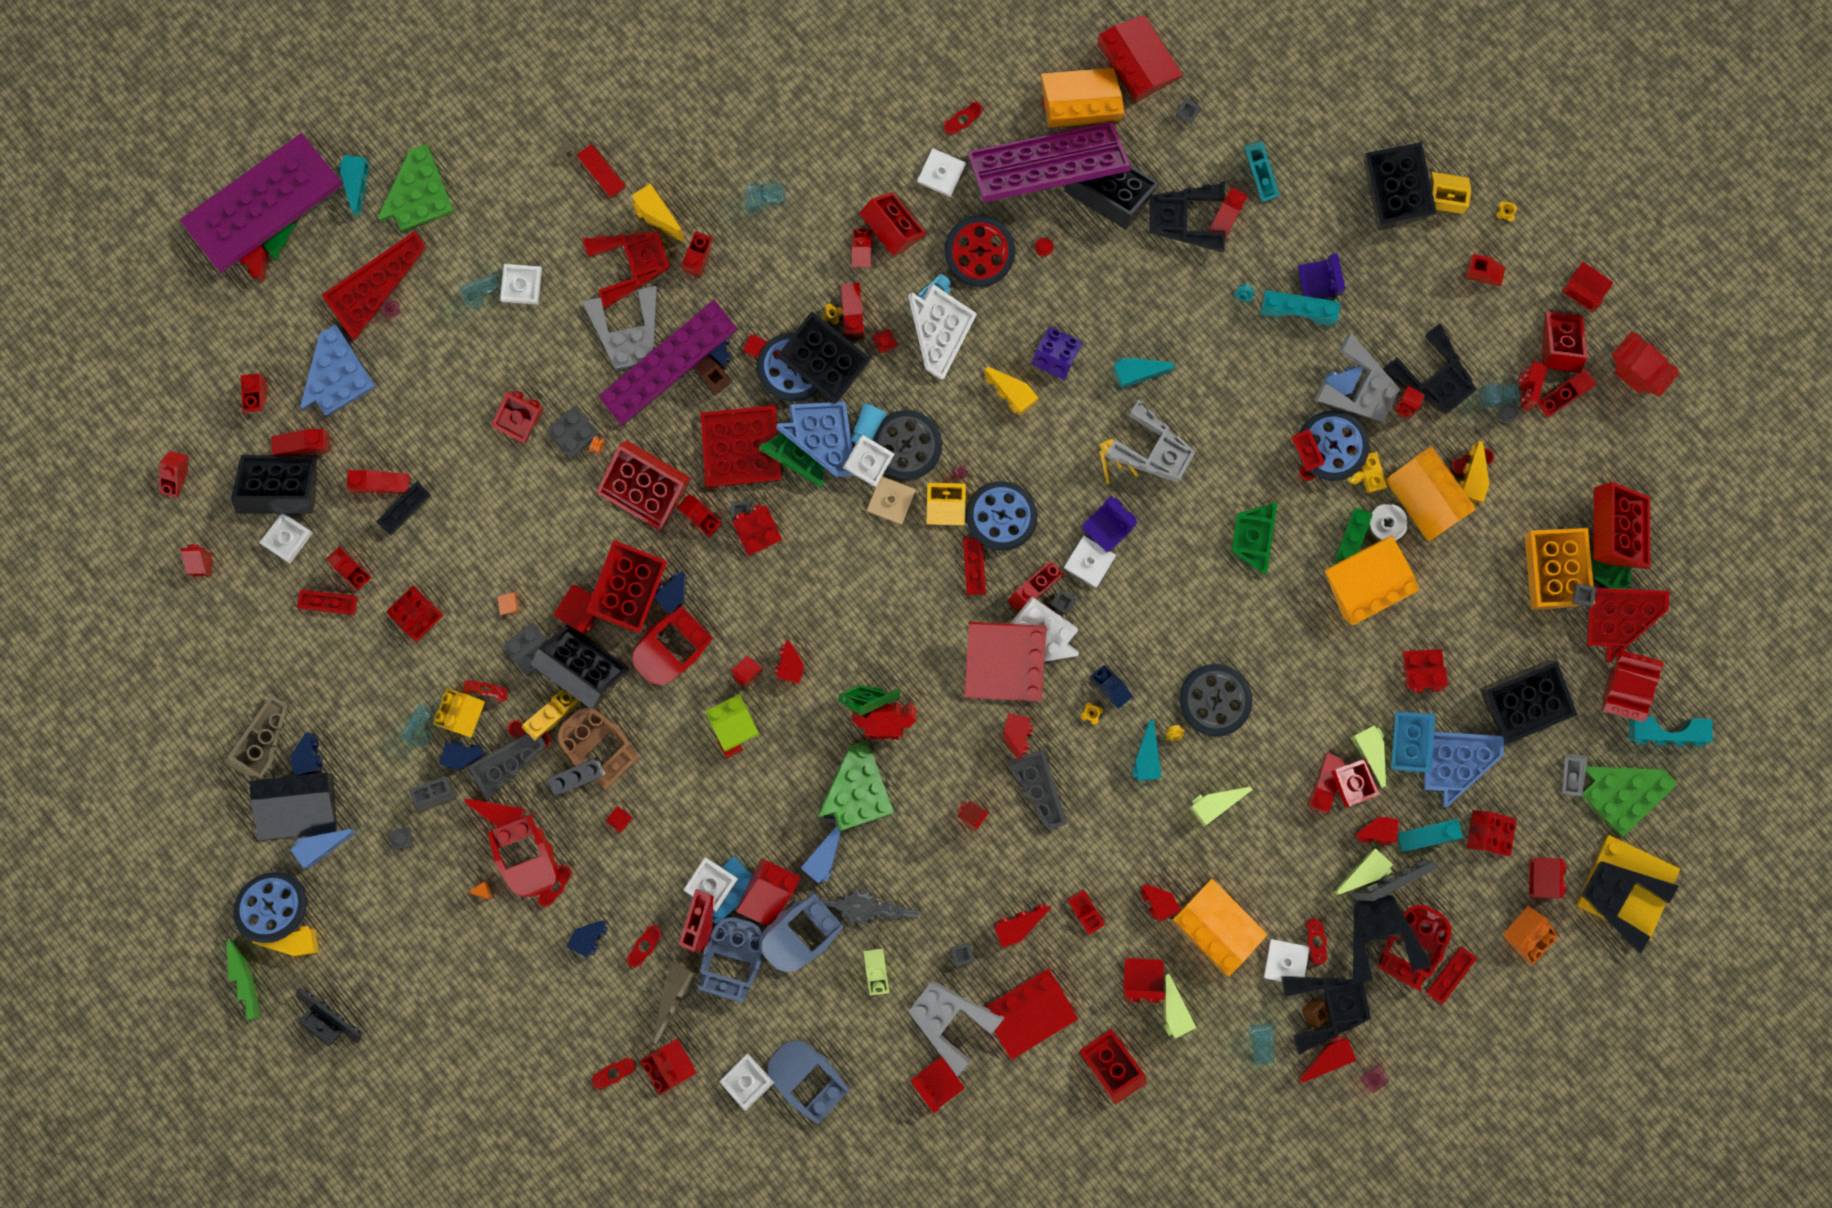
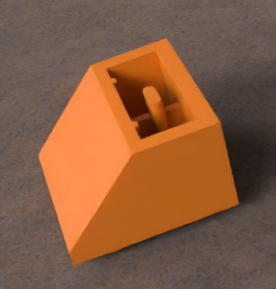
[1502,906,1558,965]

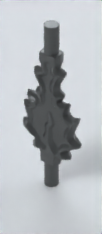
[822,888,919,927]

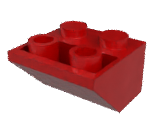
[1529,858,1566,899]
[640,1038,697,1095]

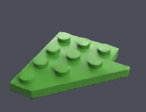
[378,144,454,233]
[818,740,894,831]
[1582,767,1678,837]

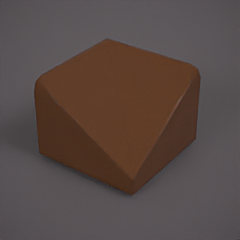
[1302,998,1329,1028]

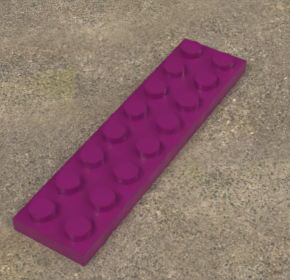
[598,300,739,426]

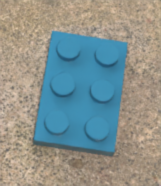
[1391,712,1436,773]
[691,856,752,925]

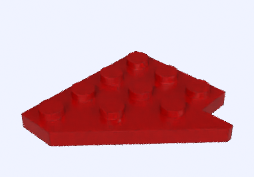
[1586,588,1670,663]

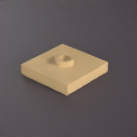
[867,477,916,525]

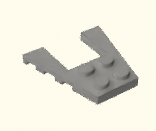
[582,286,657,371]
[1314,334,1400,422]
[1105,399,1195,483]
[909,981,1004,1077]

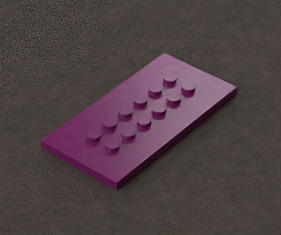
[968,121,1131,202]
[180,133,343,273]

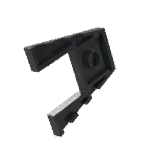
[1149,181,1225,252]
[1383,323,1477,415]
[1581,862,1679,954]
[1353,895,1432,985]
[1281,976,1371,1055]

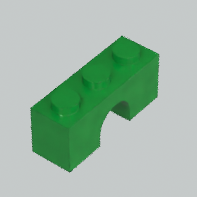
[1331,507,1373,565]

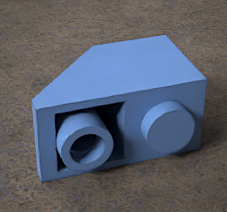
[1323,366,1363,398]

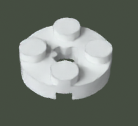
[1369,504,1407,541]

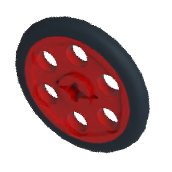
[944,215,1015,287]

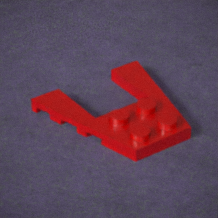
[582,231,670,309]

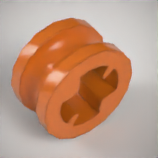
[589,436,605,455]

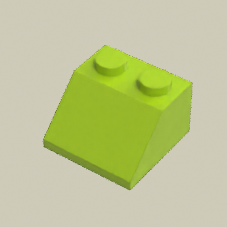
[705,694,760,751]

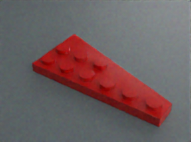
[322,231,427,341]

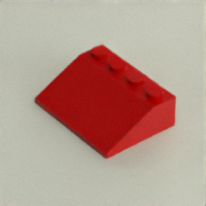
[1097,15,1183,104]
[596,440,692,531]
[1593,482,1650,569]
[586,540,667,634]
[984,968,1078,1060]

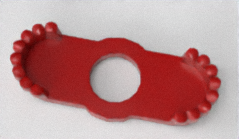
[943,102,983,135]
[1450,448,1495,475]
[462,680,508,702]
[507,720,551,749]
[537,865,572,907]
[1304,918,1327,966]
[626,925,662,968]
[592,1057,636,1090]

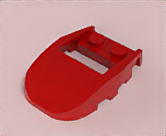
[631,605,713,685]
[488,814,559,897]
[1377,905,1452,991]

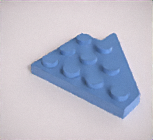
[300,324,376,417]
[776,402,855,477]
[1423,732,1504,808]

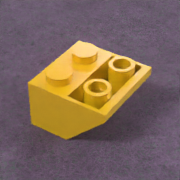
[1430,172,1471,214]
[926,483,966,526]
[433,688,485,738]

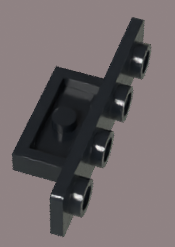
[296,988,362,1047]

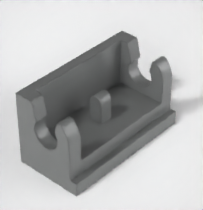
[409,776,457,813]

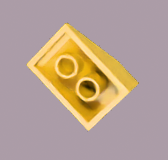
[631,184,685,242]

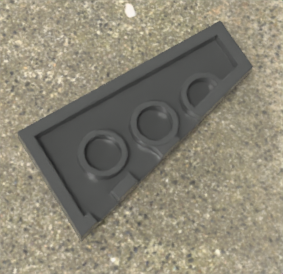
[468,734,547,800]
[1007,750,1067,830]
[1352,859,1437,901]

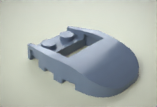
[759,891,844,972]
[698,918,762,1004]
[767,1040,850,1124]

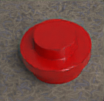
[1035,238,1053,256]

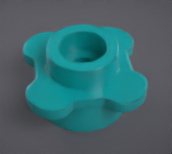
[1234,284,1255,302]

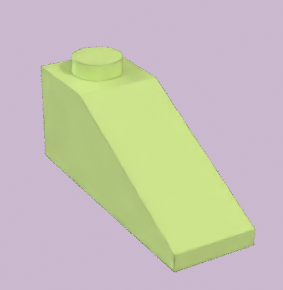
[1351,725,1386,789]
[1190,787,1252,826]
[1334,848,1393,895]
[1163,974,1196,1038]

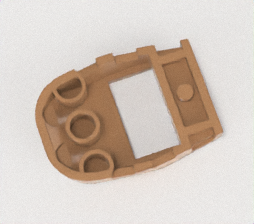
[558,708,640,790]

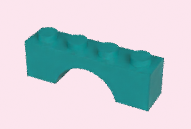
[1260,290,1341,326]
[1629,716,1713,747]

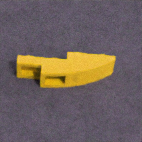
[522,689,581,741]

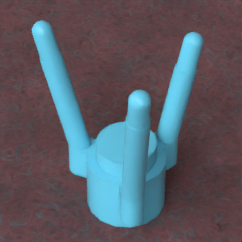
[910,274,951,311]

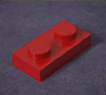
[1291,429,1325,472]

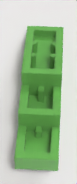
[226,941,260,1019]

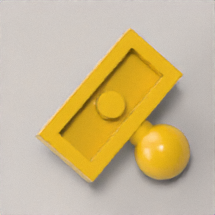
[1347,452,1387,494]

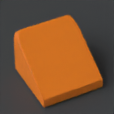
[498,592,519,616]

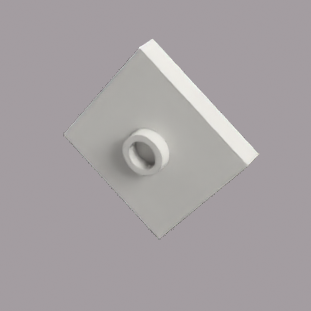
[917,148,966,197]
[500,264,542,305]
[842,435,894,487]
[259,514,313,564]
[1064,535,1116,588]
[684,857,738,912]
[1263,939,1309,982]
[719,1053,774,1111]

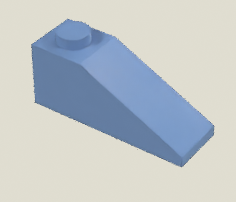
[801,825,841,883]
[290,829,356,869]

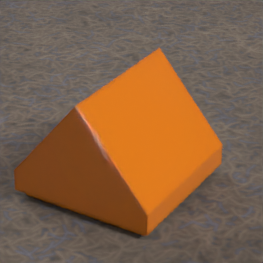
[470,882,493,900]

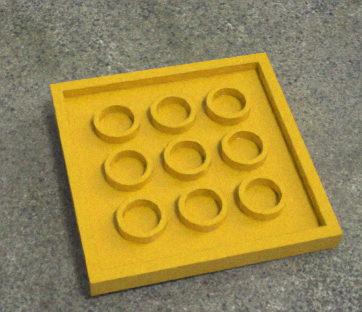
[1576,835,1680,940]

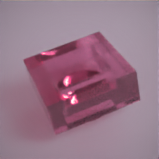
[1360,1065,1389,1093]

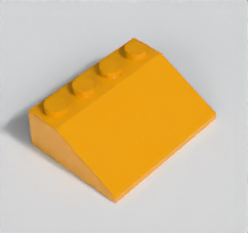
[1041,68,1124,128]
[1385,447,1477,542]
[1524,528,1595,610]
[1324,535,1419,626]
[1171,878,1268,976]

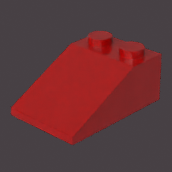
[1542,311,1588,373]
[736,858,801,926]
[1079,1029,1148,1105]

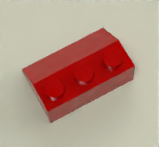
[859,192,927,256]

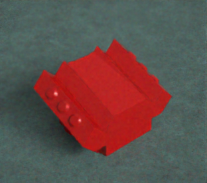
[1611,332,1679,397]
[1602,650,1664,722]
[851,701,917,739]

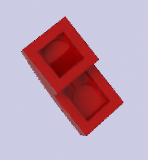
[1067,889,1105,935]

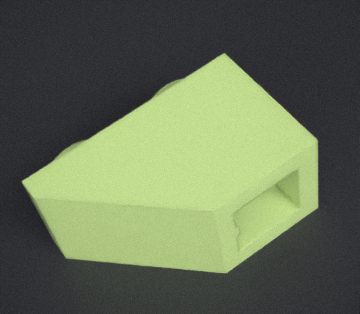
[864,949,889,996]

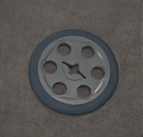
[872,410,942,480]
[1179,664,1252,737]

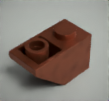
[693,356,731,395]

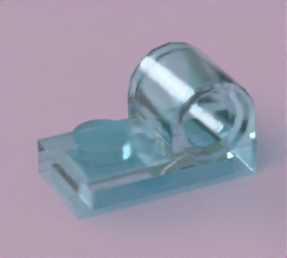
[744,183,786,211]
[459,274,500,309]
[1478,383,1520,408]
[400,704,431,746]
[1249,1023,1275,1065]

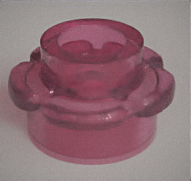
[382,300,400,318]
[951,465,969,481]

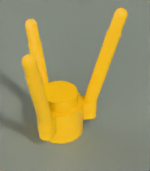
[1099,439,1139,484]

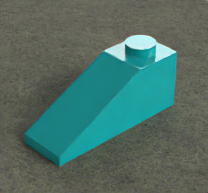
[1243,140,1280,202]
[339,155,370,217]
[1113,357,1175,389]
[1131,720,1162,782]
[1397,819,1463,852]

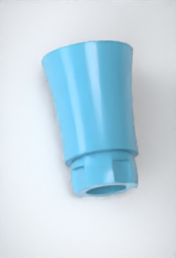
[851,403,887,444]

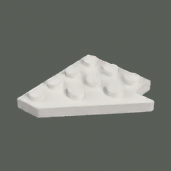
[908,285,977,379]
[1010,597,1079,661]

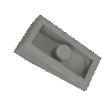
[1562,754,1588,796]

